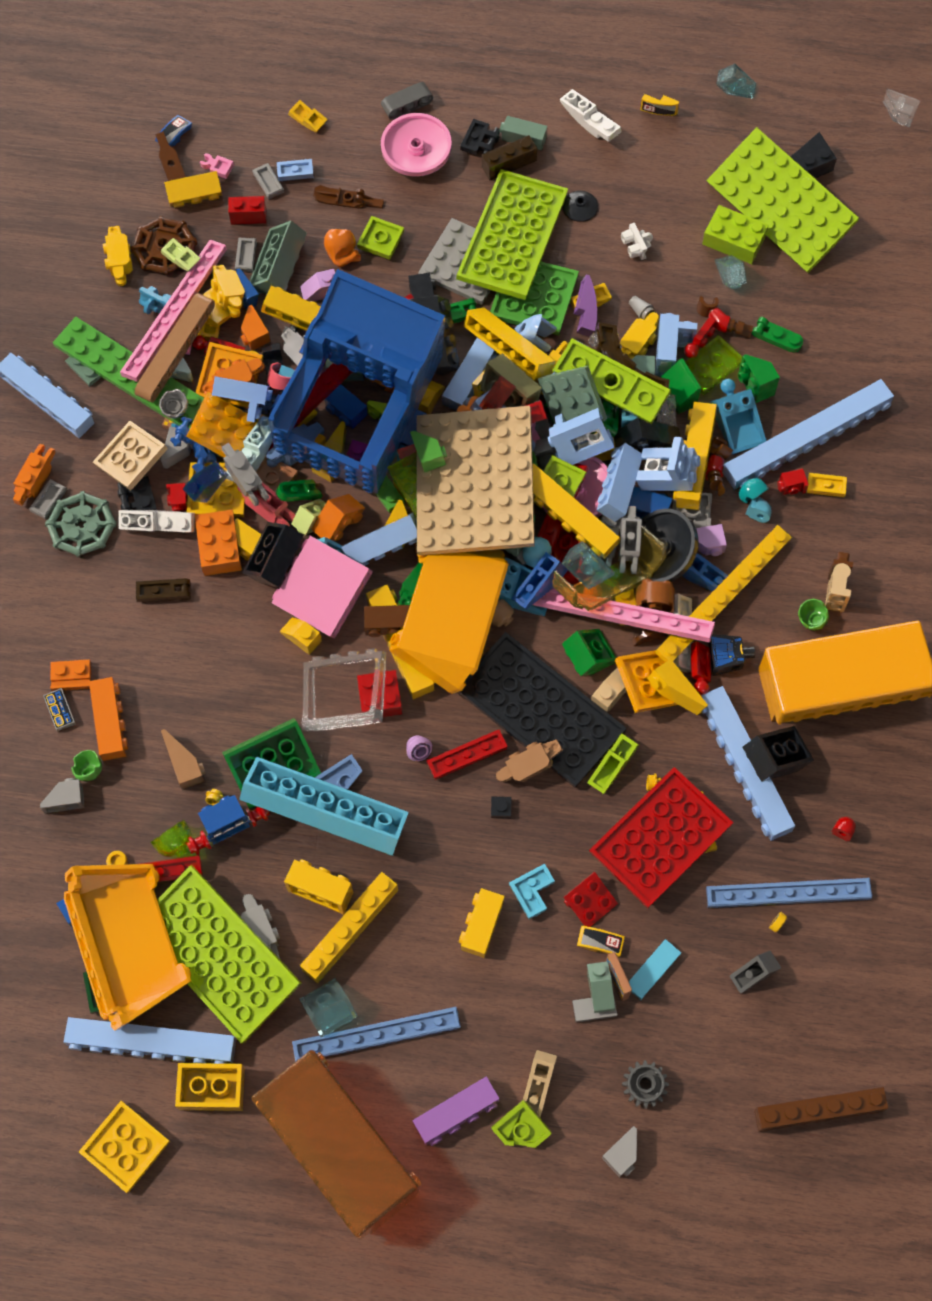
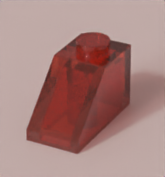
[479,376,516,410]

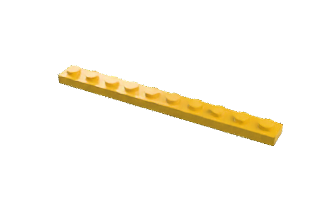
[655,525,792,662]

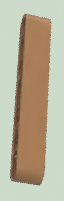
[134,293,215,403]

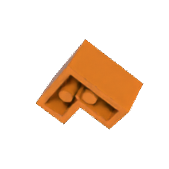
[311,494,365,541]

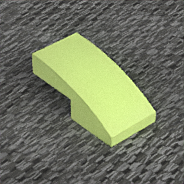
[161,238,201,272]

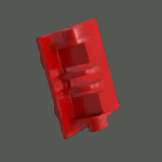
[563,872,618,927]

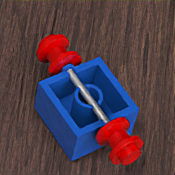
[186,795,270,856]

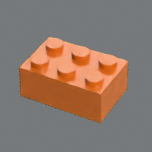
[195,509,242,576]

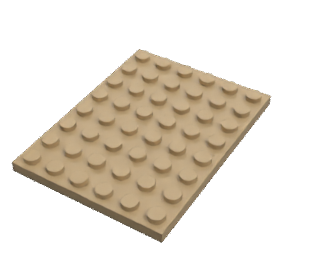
[417,406,535,556]

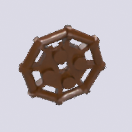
[130,216,198,275]

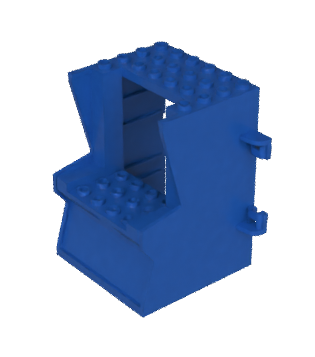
[268,269,445,494]

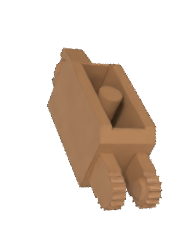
[496,739,563,782]

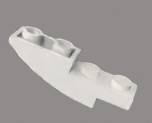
[560,89,621,142]
[119,510,195,532]

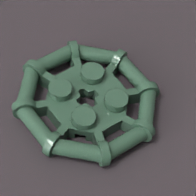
[45,491,117,557]

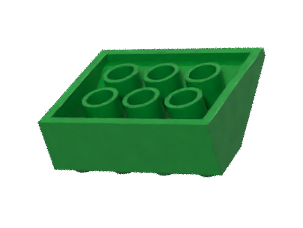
[222,718,321,809]

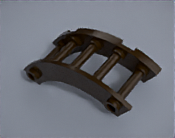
[594,322,669,422]

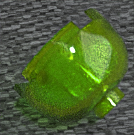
[150,819,192,857]

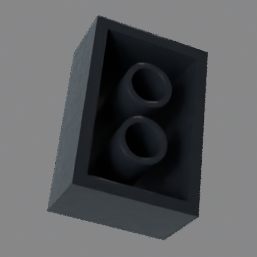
[243,522,304,587]
[742,726,814,782]

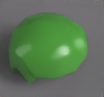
[798,598,829,631]
[71,750,102,782]

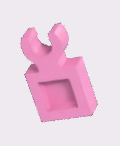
[200,154,234,179]

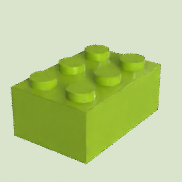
[702,205,768,264]

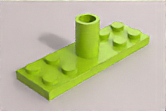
[553,338,671,424]

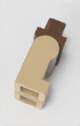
[825,552,853,612]

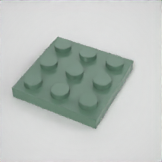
[538,366,607,424]

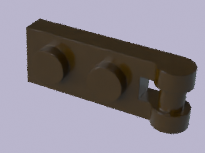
[136,578,191,602]

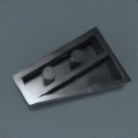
[791,132,837,178]
[614,417,681,453]

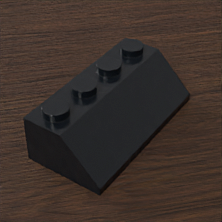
[409,296,460,376]

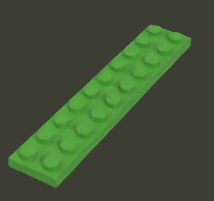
[53,317,204,428]

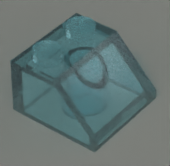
[562,541,615,590]
[299,978,357,1038]

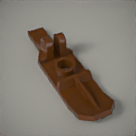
[155,131,186,181]
[313,185,384,209]

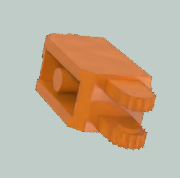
[202,358,265,395]
[13,444,55,506]

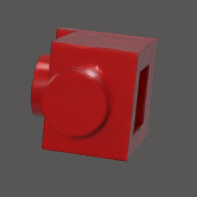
[777,468,809,495]
[166,483,188,512]

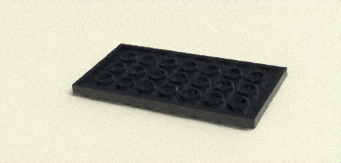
[458,632,626,788]

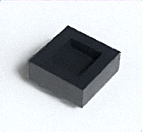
[491,796,511,818]

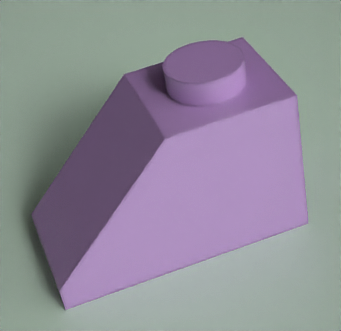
[300,269,335,302]
[696,524,727,556]

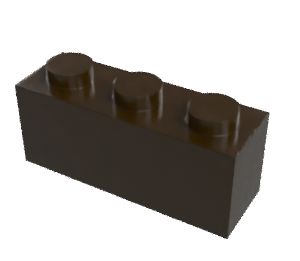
[482,135,537,181]

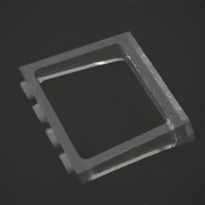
[302,648,387,732]

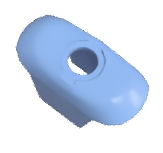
[514,314,557,353]

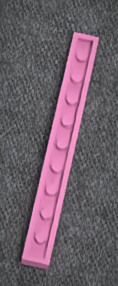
[120,240,227,382]
[533,589,715,642]

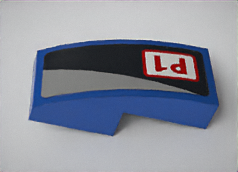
[155,115,192,147]

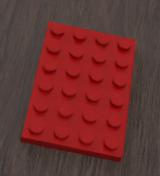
[589,767,734,909]

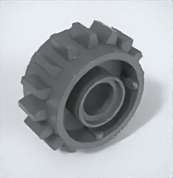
[622,1060,669,1109]

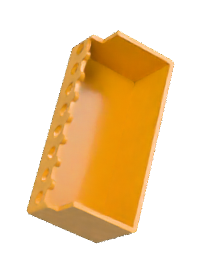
[758,621,932,725]

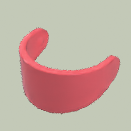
[267,362,291,390]

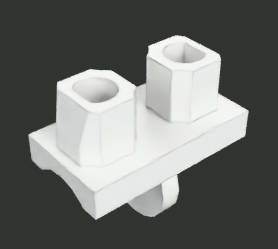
[621,223,653,260]

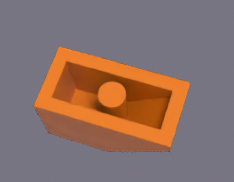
[240,305,271,351]

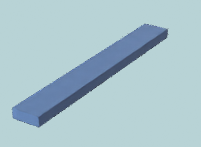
[706,878,872,908]
[292,1007,461,1063]

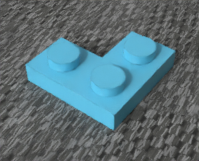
[509,864,555,919]

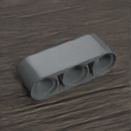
[381,82,434,120]

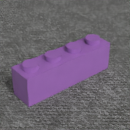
[412,1077,499,1146]

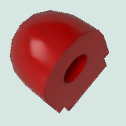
[831,816,856,841]

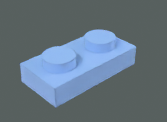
[277,159,314,181]

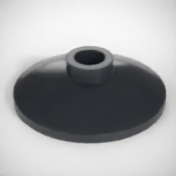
[562,191,598,222]

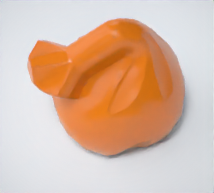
[324,229,361,267]

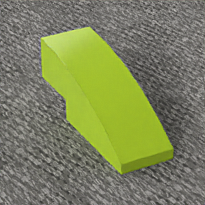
[587,733,640,794]

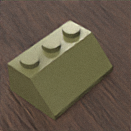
[480,353,542,408]

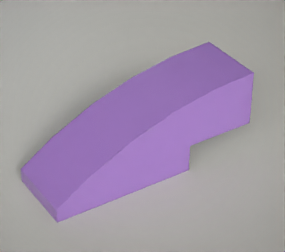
[574,275,597,337]

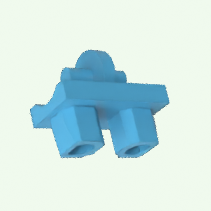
[139,286,171,314]

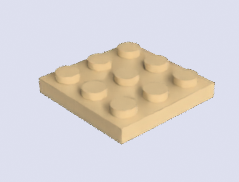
[93,421,168,491]

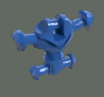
[170,417,220,476]

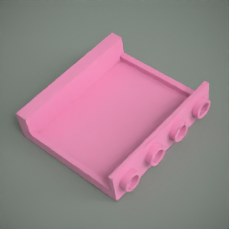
[272,536,373,639]

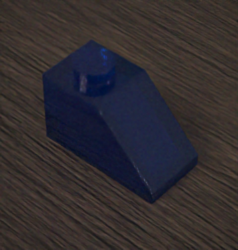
[183,462,229,503]

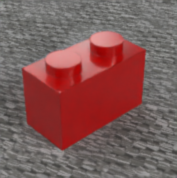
[228,196,267,225]

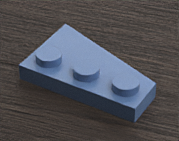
[315,754,362,790]

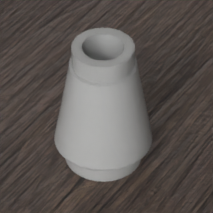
[629,296,655,320]

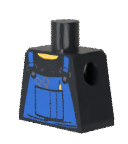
[708,634,755,676]

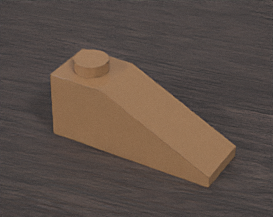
[161,729,206,790]

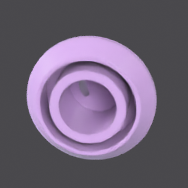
[406,735,432,761]

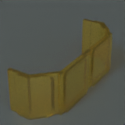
[553,526,666,611]

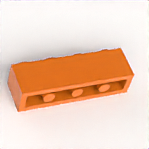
[89,677,129,761]

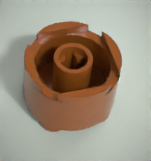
[636,579,675,614]

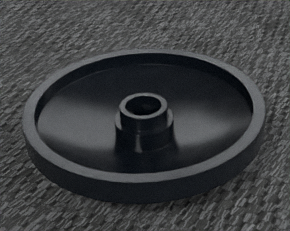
[628,509,699,582]

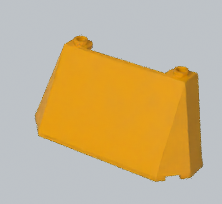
[389,550,509,694]
[64,864,191,1031]

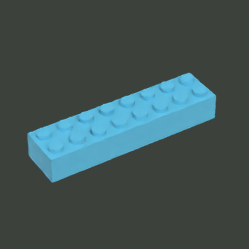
[239,757,409,856]

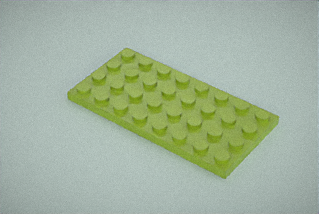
[706,127,859,273]
[456,169,568,300]
[157,865,302,1044]

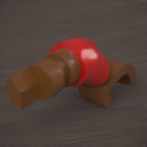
[697,296,753,338]
[705,436,733,496]

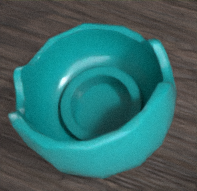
[739,478,769,503]

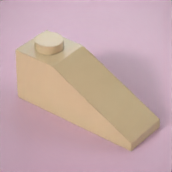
[591,667,626,713]
[523,1050,557,1117]

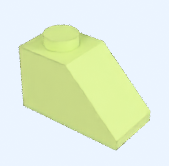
[291,499,326,535]

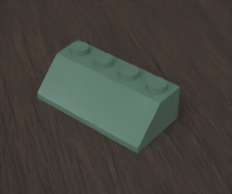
[250,221,307,294]

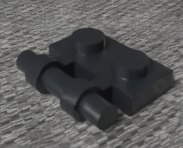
[460,119,500,156]
[117,476,157,510]

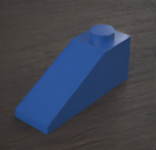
[511,552,568,610]
[682,553,728,592]

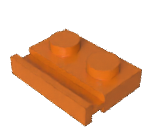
[50,659,91,691]

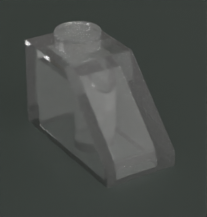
[883,89,920,127]

